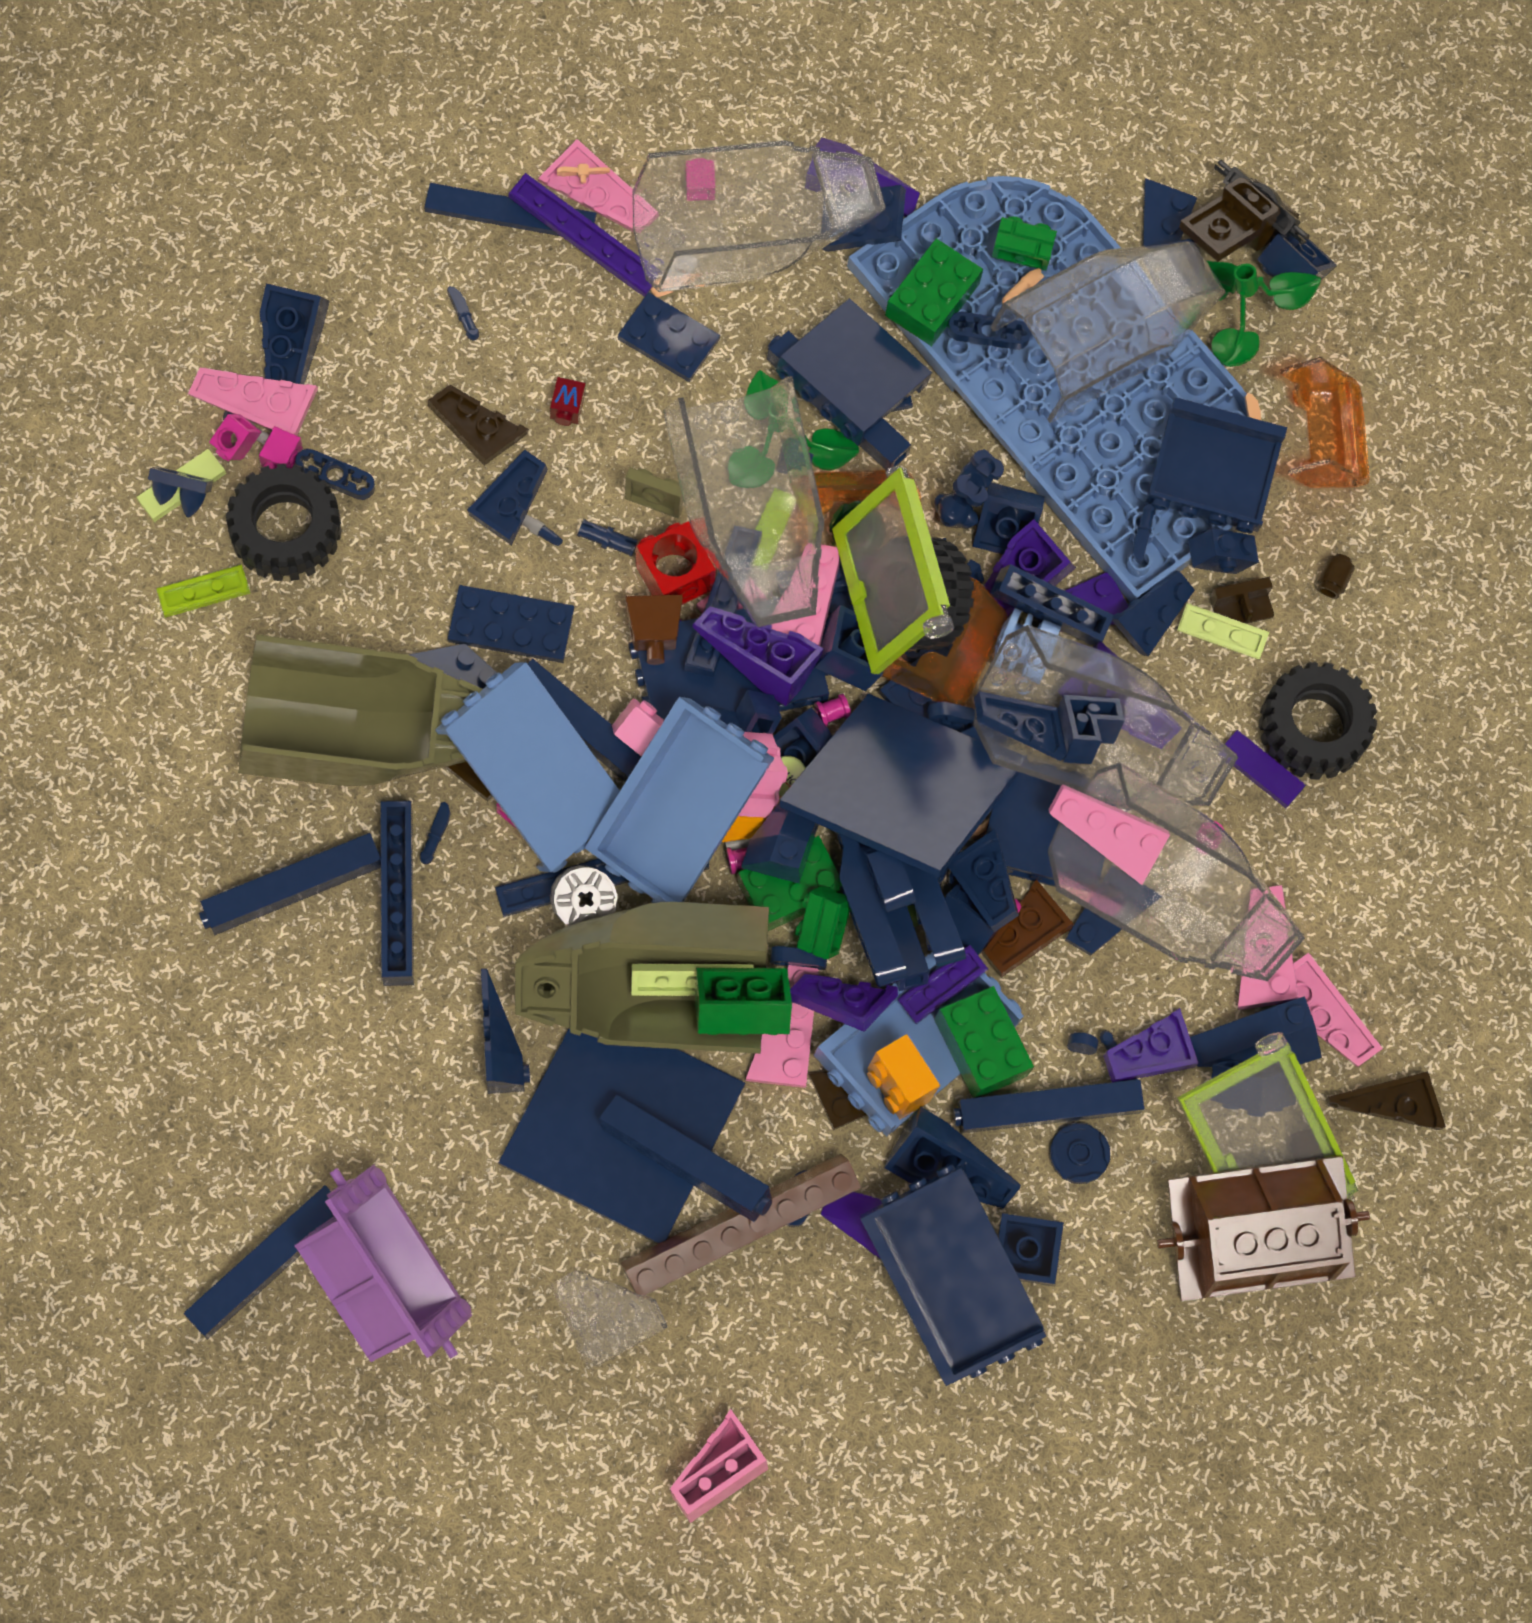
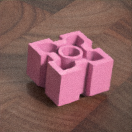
[738,732,788,818]

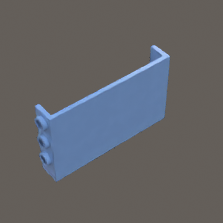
[435,662,620,873]
[585,697,774,903]
[814,952,1024,1137]

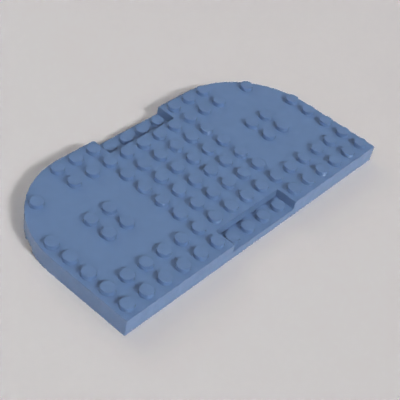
[847,176,1247,602]

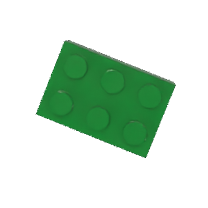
[885,238,983,347]
[737,836,842,931]
[695,968,792,1035]
[934,986,1034,1098]

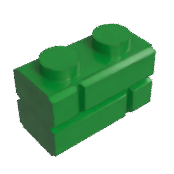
[992,216,1057,271]
[796,886,850,959]

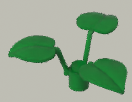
[1200,259,1321,367]
[728,370,860,489]

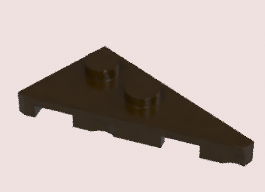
[1326,1071,1446,1130]

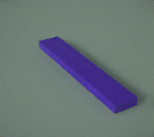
[508,173,662,297]

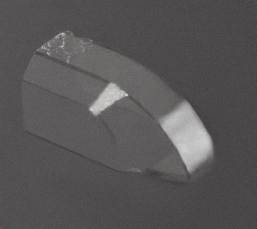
[632,140,886,292]
[990,241,1226,423]
[663,376,824,627]
[973,625,1238,806]
[1048,762,1305,982]

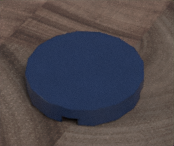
[1050,1123,1110,1184]

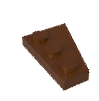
[983,879,1073,978]

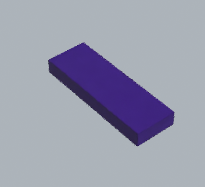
[1218,730,1306,809]
[897,945,989,1024]

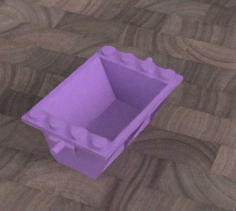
[295,1164,472,1362]

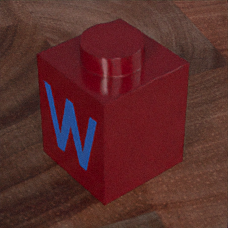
[550,377,586,426]

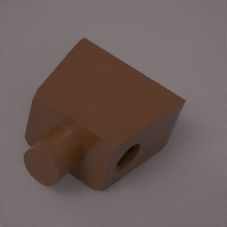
[626,595,682,665]

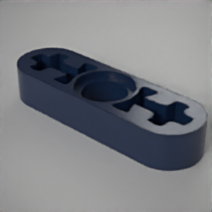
[948,312,1031,350]
[295,449,375,500]

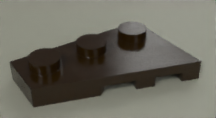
[427,385,529,466]
[808,1072,868,1130]

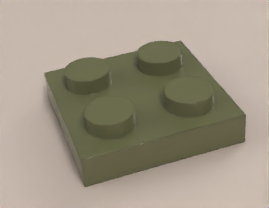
[625,467,684,519]

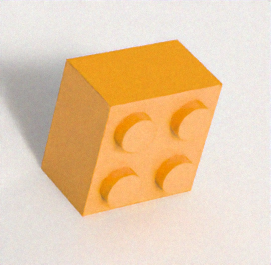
[867,1034,940,1120]

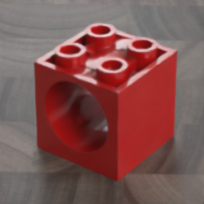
[636,521,716,605]

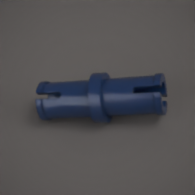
[577,519,638,557]

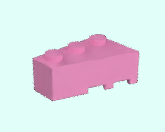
[612,698,664,756]
[670,1409,768,1523]

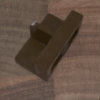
[1210,576,1274,624]

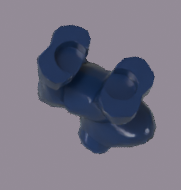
[934,449,1004,529]

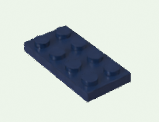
[448,585,575,663]

